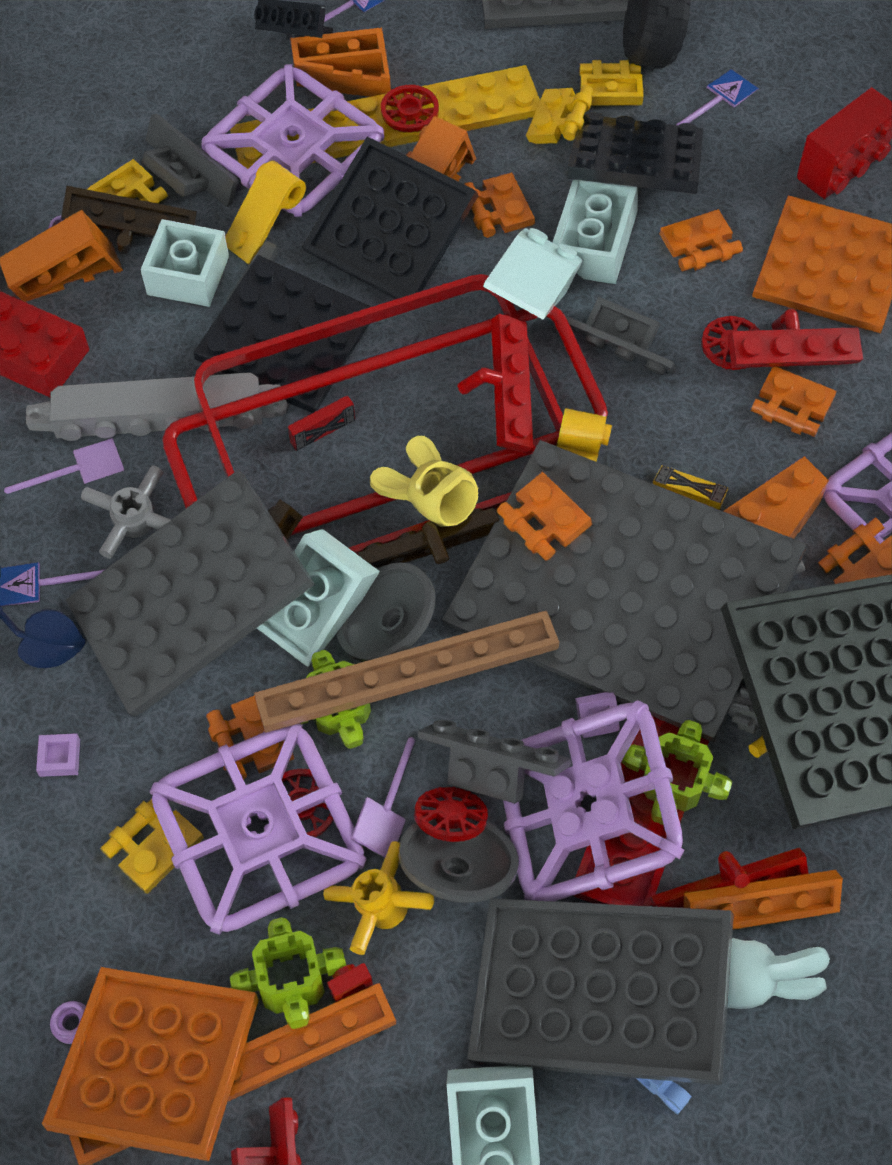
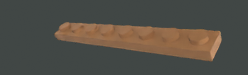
[254,610,559,733]

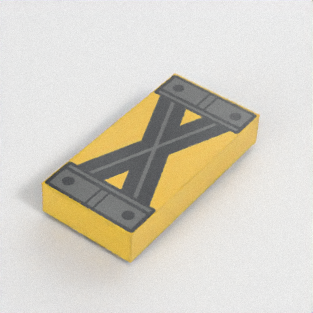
[653,465,728,510]

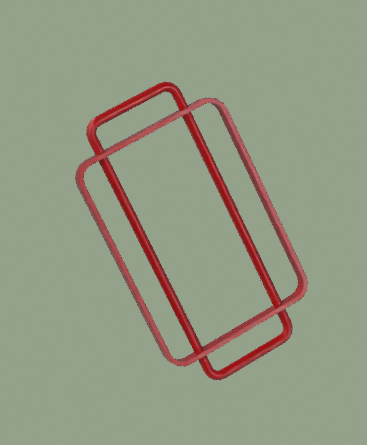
[162,274,608,555]

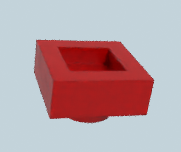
[327,963,373,1002]

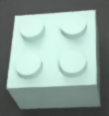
[141,219,229,307]

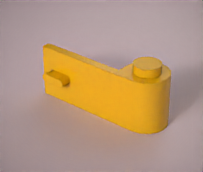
[225,161,306,264]
[557,408,612,462]

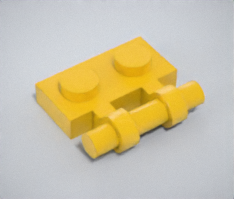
[579,60,644,106]
[526,85,593,144]
[87,159,168,204]
[100,798,204,894]

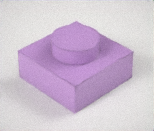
[575,692,620,738]
[36,734,80,777]

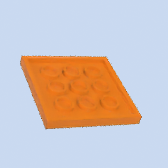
[752,195,892,334]
[42,967,259,1161]

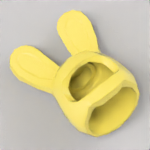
[370,436,478,527]

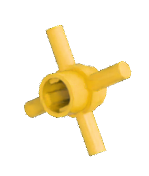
[323,841,434,955]

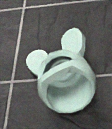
[727,938,830,1009]

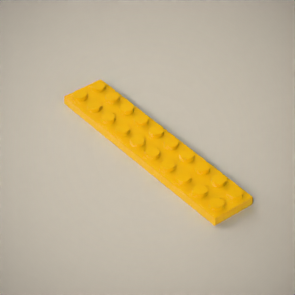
[230,65,540,169]

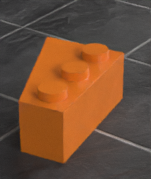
[290,27,391,97]
[406,116,476,181]
[0,210,123,302]
[723,456,829,539]

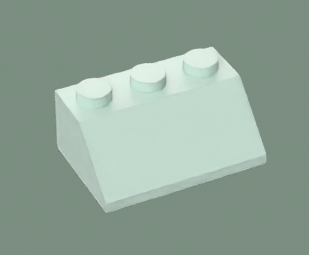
[552,179,638,284]

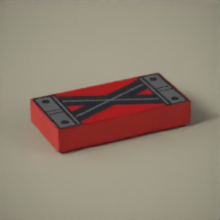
[288,396,355,451]

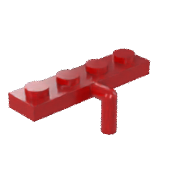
[728,309,863,368]
[458,313,534,453]
[651,848,809,908]

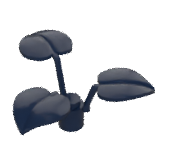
[0,567,86,668]

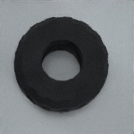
[623,0,691,69]

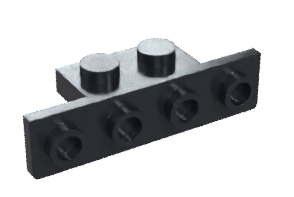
[254,0,333,41]

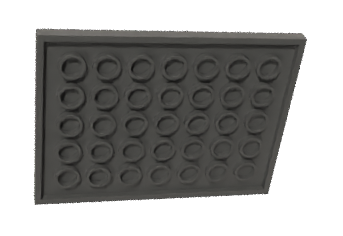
[442,440,807,743]

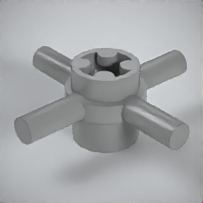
[81,466,171,559]

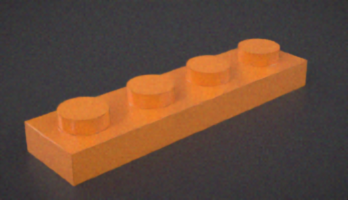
[684,870,843,930]

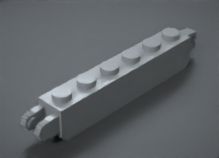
[26,373,289,441]

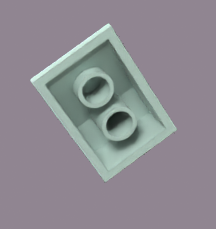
[483,228,583,320]
[257,529,380,667]
[447,1066,540,1165]

